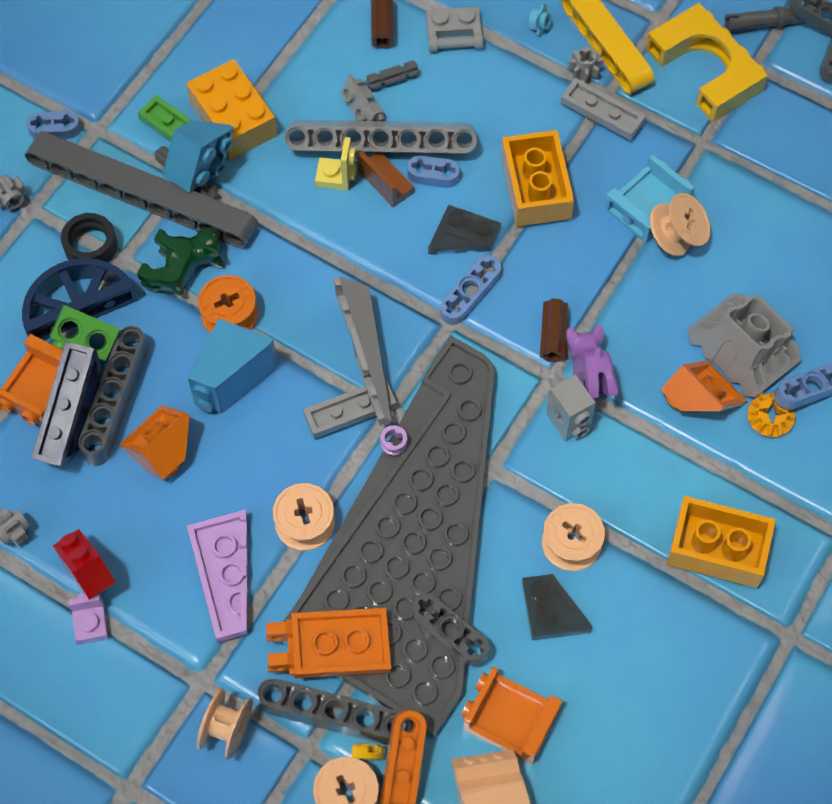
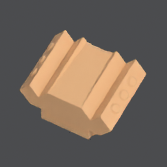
[451,749,530,804]

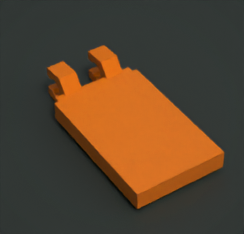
[266,608,391,678]

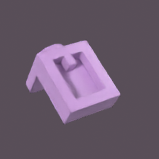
[68,593,108,645]

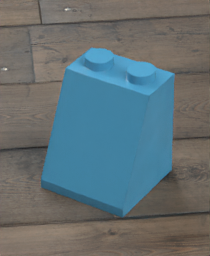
[188,318,277,414]

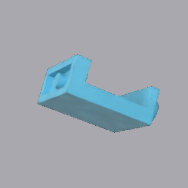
[604,155,694,243]

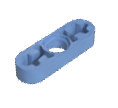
[440,255,501,325]
[774,363,832,410]

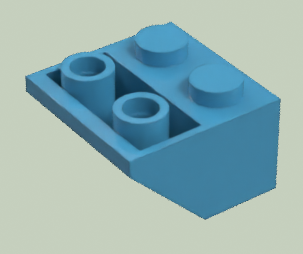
[162,120,234,193]

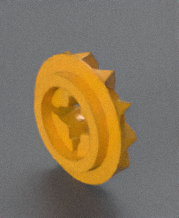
[747,392,796,437]

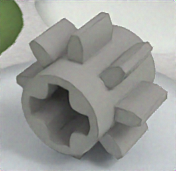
[568,46,603,82]
[0,175,27,210]
[0,508,30,547]

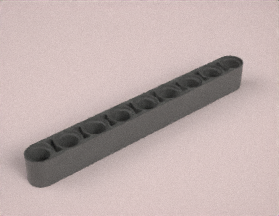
[25,131,258,248]

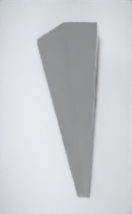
[333,276,391,425]

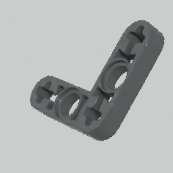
[789,0,832,84]

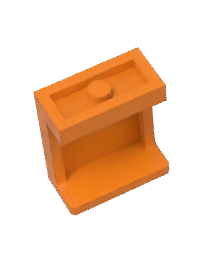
[0,334,63,425]
[461,667,563,765]

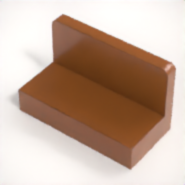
[357,151,415,207]

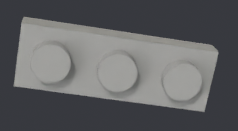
[560,78,646,141]
[303,378,397,439]

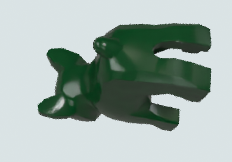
[137,227,225,295]

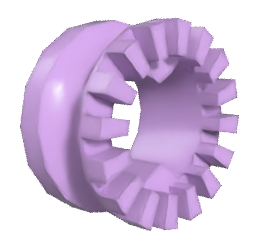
[380,425,407,456]

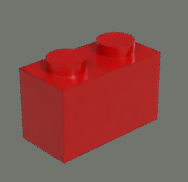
[52,529,116,600]

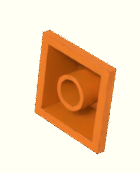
[661,360,748,411]
[119,405,190,480]

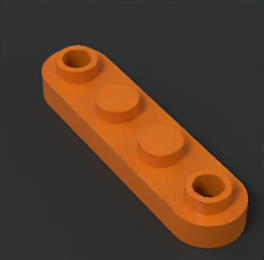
[380,709,427,804]

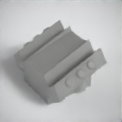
[687,294,801,397]

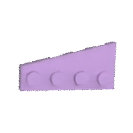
[187,509,248,643]

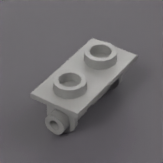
[341,74,386,121]

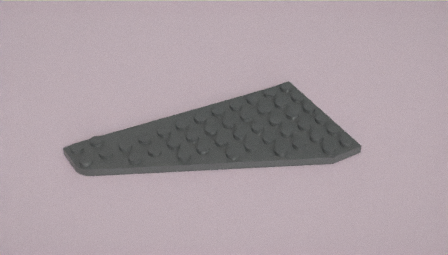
[283,336,494,738]

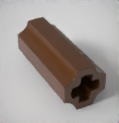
[371,0,394,49]
[539,298,568,362]

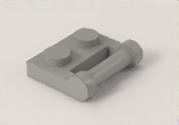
[426,7,483,52]

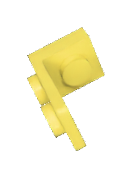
[315,137,357,191]

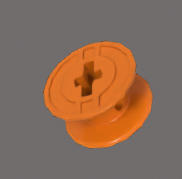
[198,275,258,334]

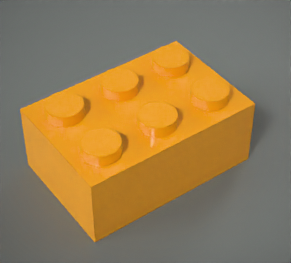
[186,59,278,160]
[501,130,574,227]
[666,496,776,588]

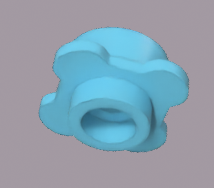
[529,4,552,36]

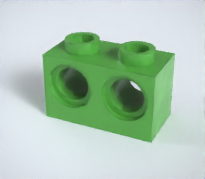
[49,304,120,361]

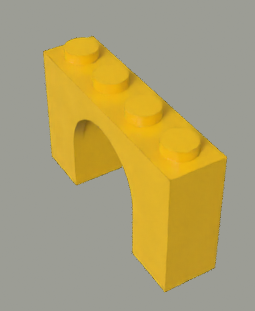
[645,3,768,122]

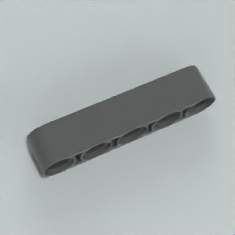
[78,326,148,466]
[257,678,411,746]

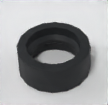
[61,213,118,262]

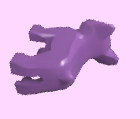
[566,324,618,398]

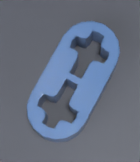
[26,111,81,139]
[407,156,460,188]

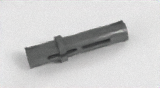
[724,6,806,31]

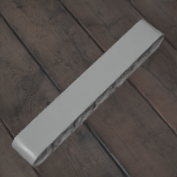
[284,120,477,153]

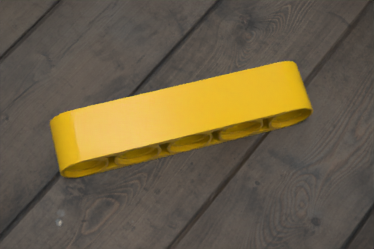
[561,0,654,94]

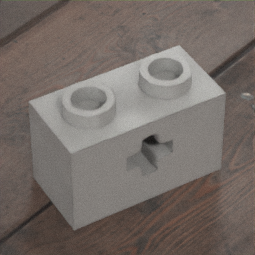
[546,374,596,442]

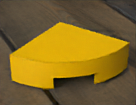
[351,742,387,760]

